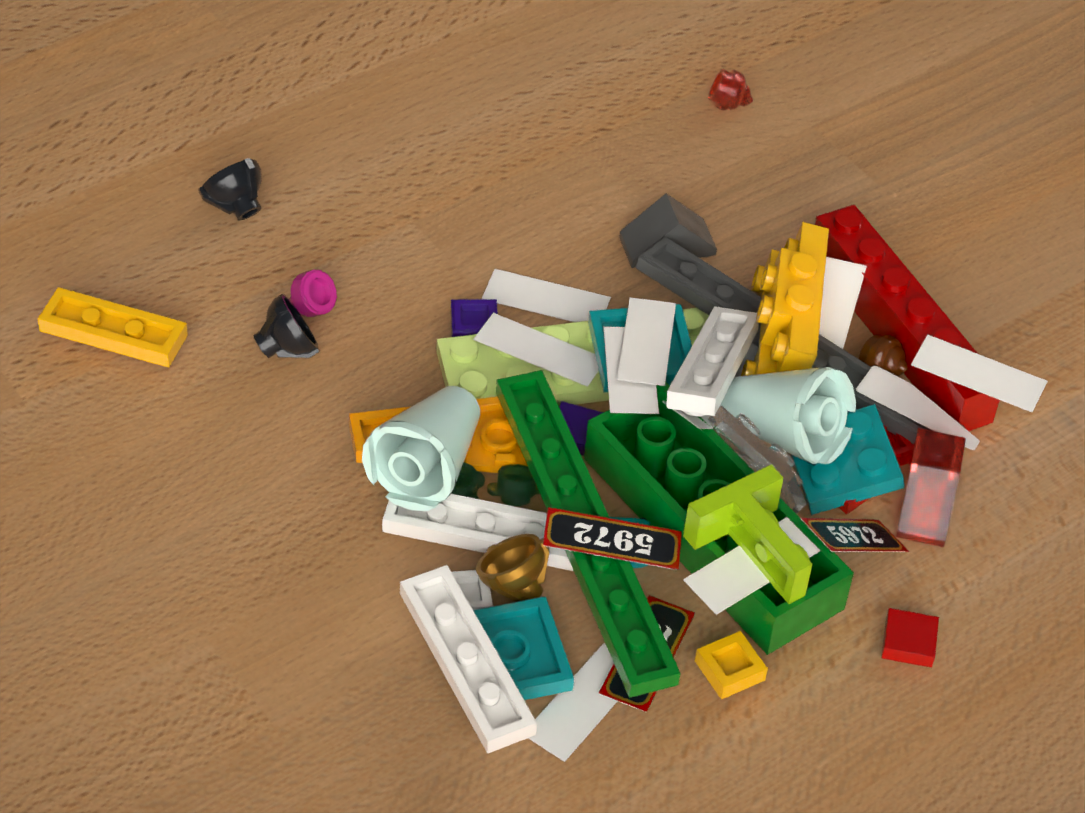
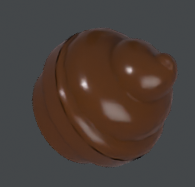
[859,335,908,376]

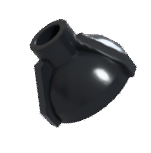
[198,158,262,221]
[253,294,320,358]

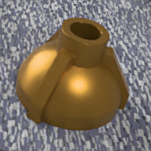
[476,534,549,602]

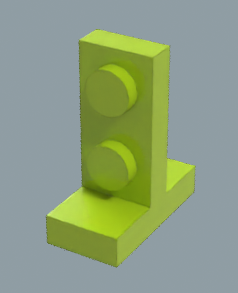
[683,464,812,604]

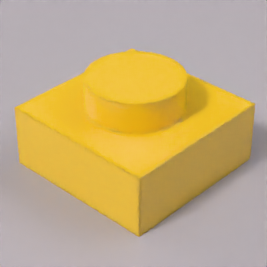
[695,631,768,700]

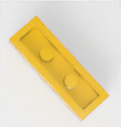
[37,287,188,368]

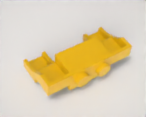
[741,222,829,376]

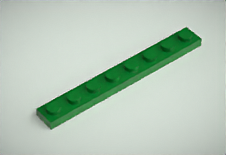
[496,370,681,698]

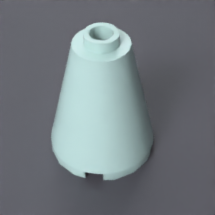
[718,367,856,464]
[362,386,480,511]

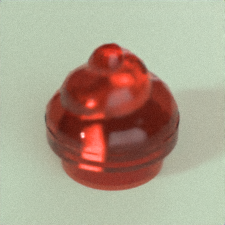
[708,69,753,110]

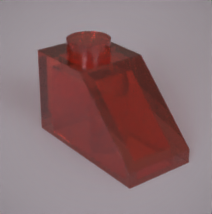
[896,428,966,547]

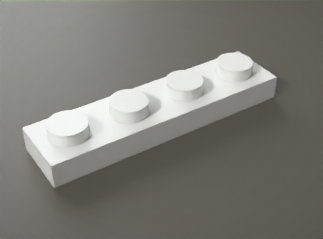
[667,306,759,416]
[382,494,574,571]
[400,565,537,754]

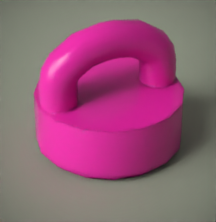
[289,270,337,317]

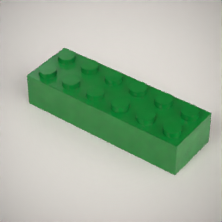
[584,381,854,655]

